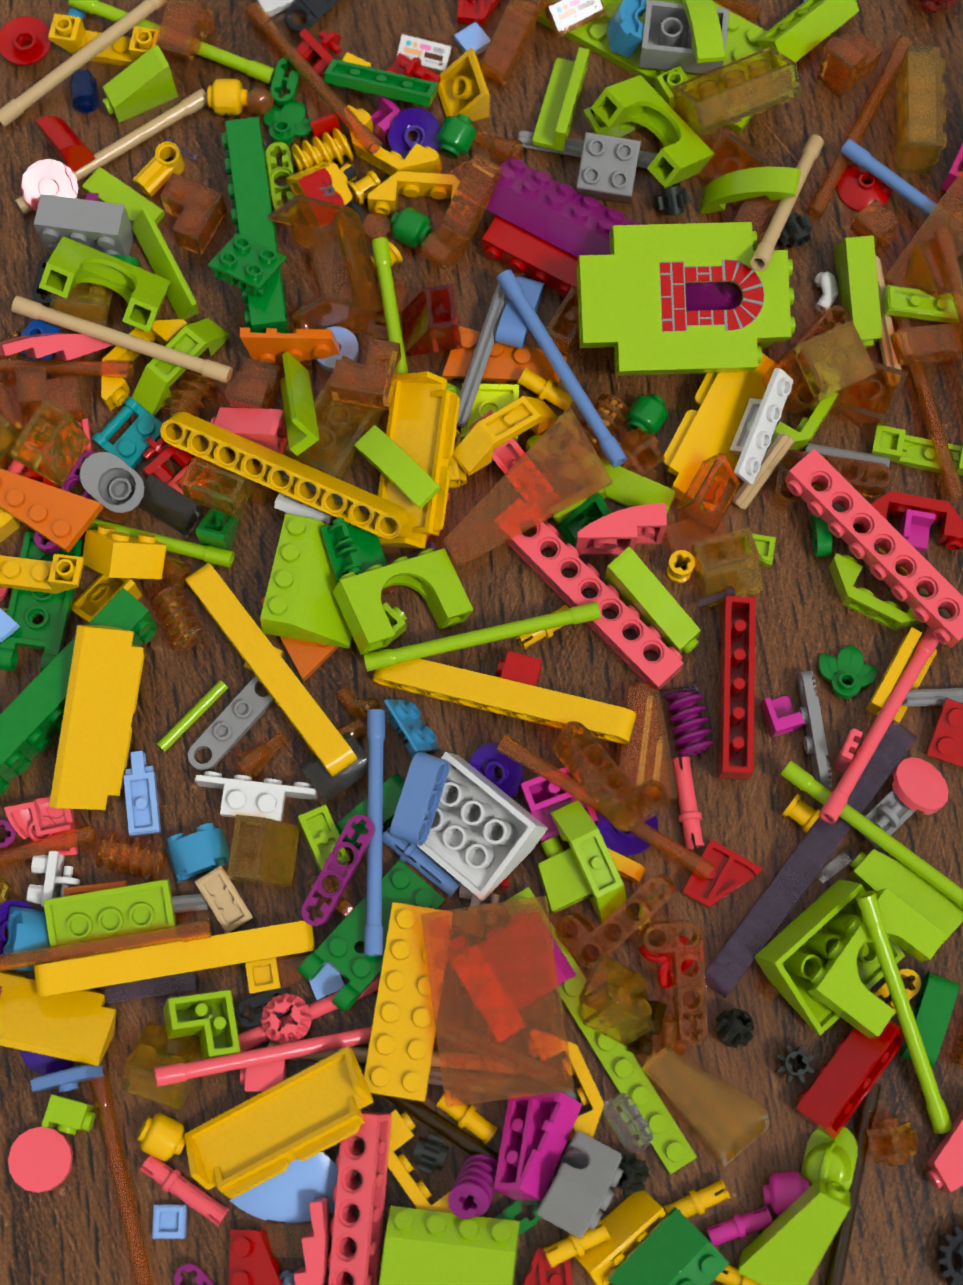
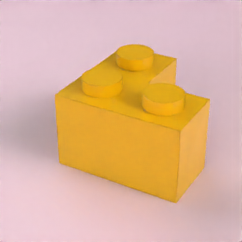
[82,526,167,579]

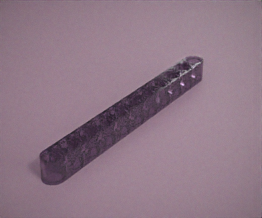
[700,719,917,998]

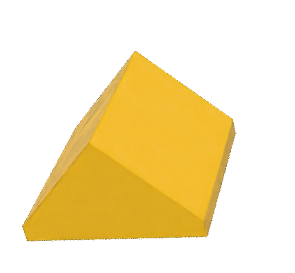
[438,48,490,121]
[71,574,142,624]

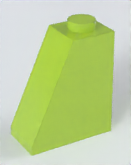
[102,45,178,123]

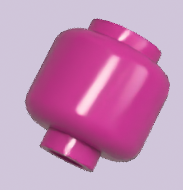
[762,1171,809,1215]

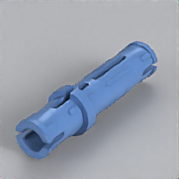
[383,826,461,898]

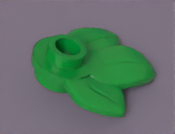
[264,101,313,145]
[818,645,877,699]

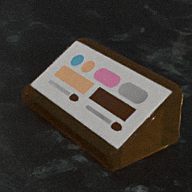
[546,0,606,37]
[395,31,454,75]

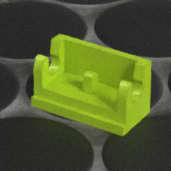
[298,804,350,873]

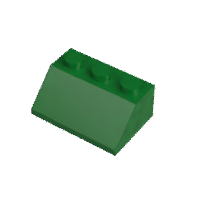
[607,1207,730,1285]

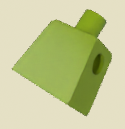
[537,836,592,915]

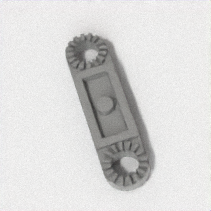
[798,671,832,788]
[188,676,274,772]

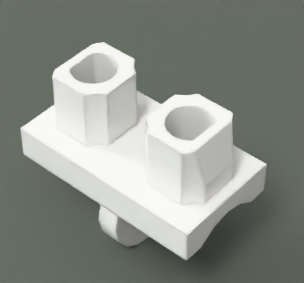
[27,851,81,907]

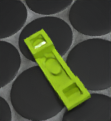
[677,0,725,63]
[699,167,801,215]
[872,424,963,476]

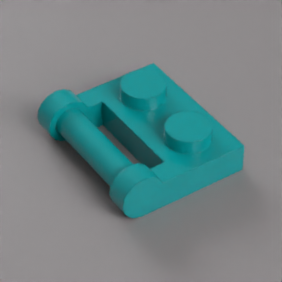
[91,397,163,470]

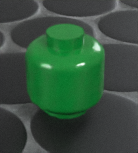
[436,114,477,158]
[390,207,433,249]
[625,394,668,438]

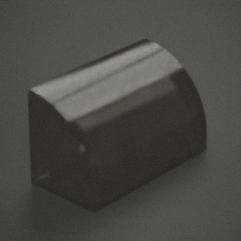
[138,474,203,538]
[299,731,368,803]

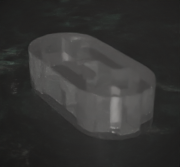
[603,1093,653,1154]

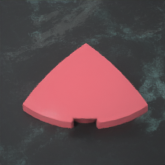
[4,794,78,855]

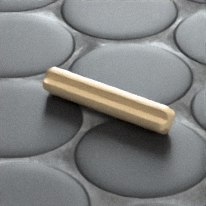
[732,432,794,510]

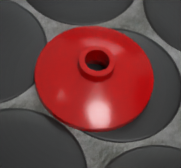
[0,16,52,66]
[836,163,892,213]

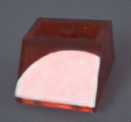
[401,284,462,357]

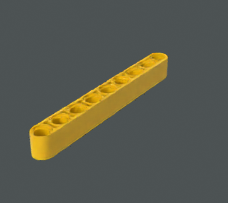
[160,412,408,539]
[185,562,358,777]
[372,658,636,744]
[34,921,316,998]

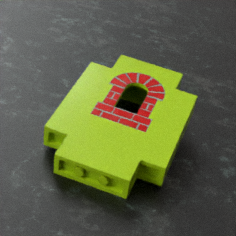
[576,222,795,376]

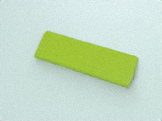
[132,208,199,320]
[558,447,676,513]

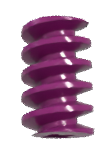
[665,692,714,757]
[448,1154,498,1219]

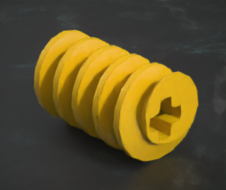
[291,128,354,172]

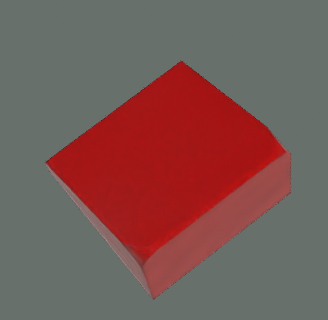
[310,113,342,142]

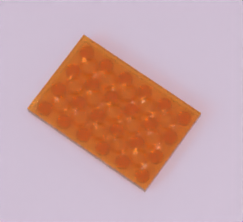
[421,896,574,1107]

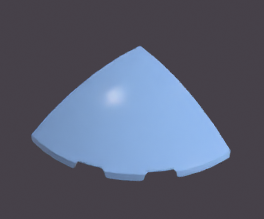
[230,1151,361,1224]

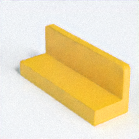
[866,627,937,725]
[574,1190,667,1285]

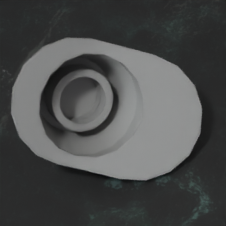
[80,452,145,513]

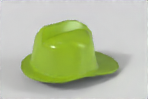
[802,1127,858,1191]

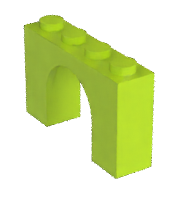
[591,75,714,188]
[39,236,171,333]
[333,548,473,655]
[808,888,948,1038]

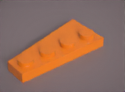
[442,326,567,386]
[0,468,104,553]

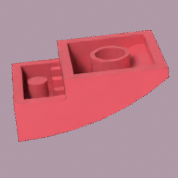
[575,503,667,556]

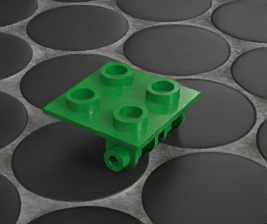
[208,234,287,297]
[320,518,387,582]

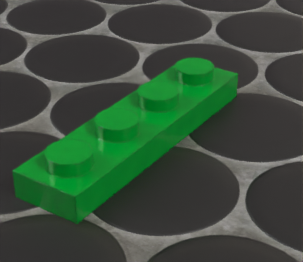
[324,59,438,107]

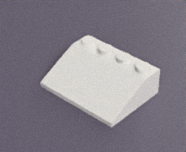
[417,752,548,901]

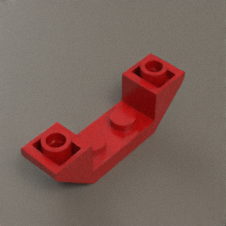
[853,491,963,550]

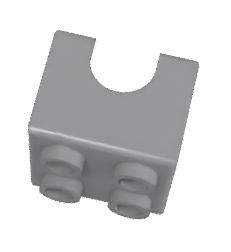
[576,132,641,204]
[537,1131,623,1238]

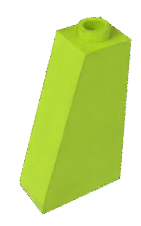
[833,235,883,348]
[604,547,701,654]
[848,849,963,949]
[738,1177,850,1285]

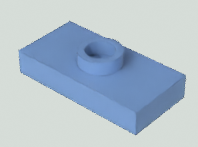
[30,1065,103,1092]

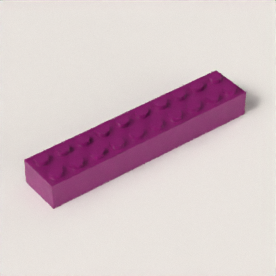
[478,157,742,311]

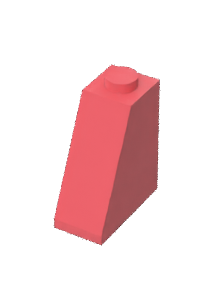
[210,407,288,454]
[926,1109,963,1193]

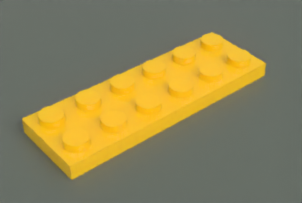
[364,902,454,1102]

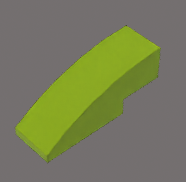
[354,425,441,509]

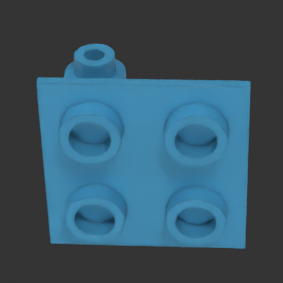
[384,699,439,758]

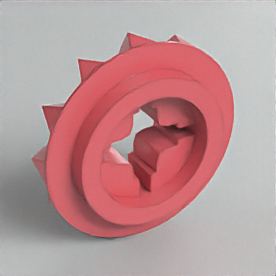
[261,993,312,1044]

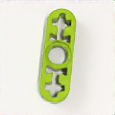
[266,142,299,220]

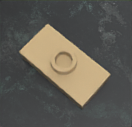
[194,865,253,933]

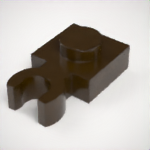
[627,999,667,1056]

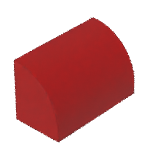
[35,116,95,173]

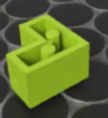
[163,990,241,1060]

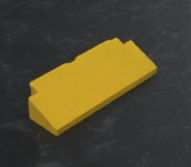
[663,353,785,515]
[378,371,460,549]
[49,625,144,810]
[0,970,116,1066]
[184,1046,374,1199]

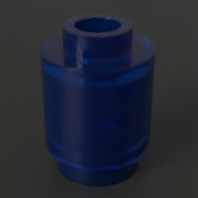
[69,70,100,113]

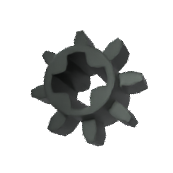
[654,183,690,216]
[779,212,813,248]
[714,1008,755,1048]
[775,1045,814,1083]
[411,1133,449,1175]
[615,1153,650,1195]

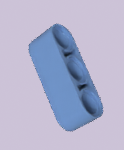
[495,276,545,349]
[390,752,450,846]

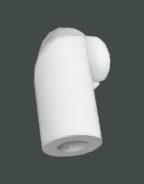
[815,271,839,314]

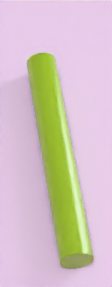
[157,680,228,752]

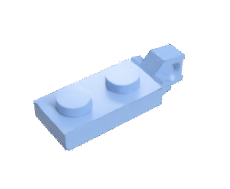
[124,751,161,837]

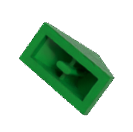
[558,493,611,548]
[196,504,241,550]

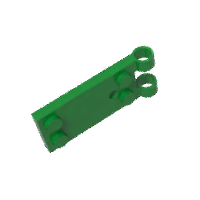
[0,532,84,672]
[297,860,445,1013]

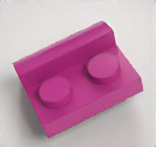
[520,762,598,842]

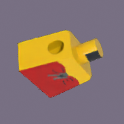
[286,162,357,227]

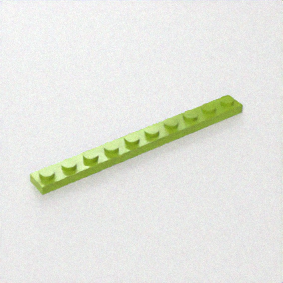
[503,887,697,1175]

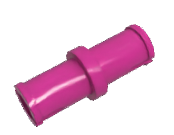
[706,1205,773,1247]

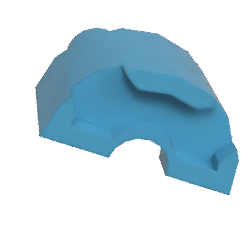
[607,0,647,58]
[165,823,234,884]
[0,906,52,972]

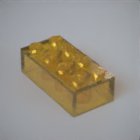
[896,45,947,174]
[672,47,801,135]
[285,355,394,480]

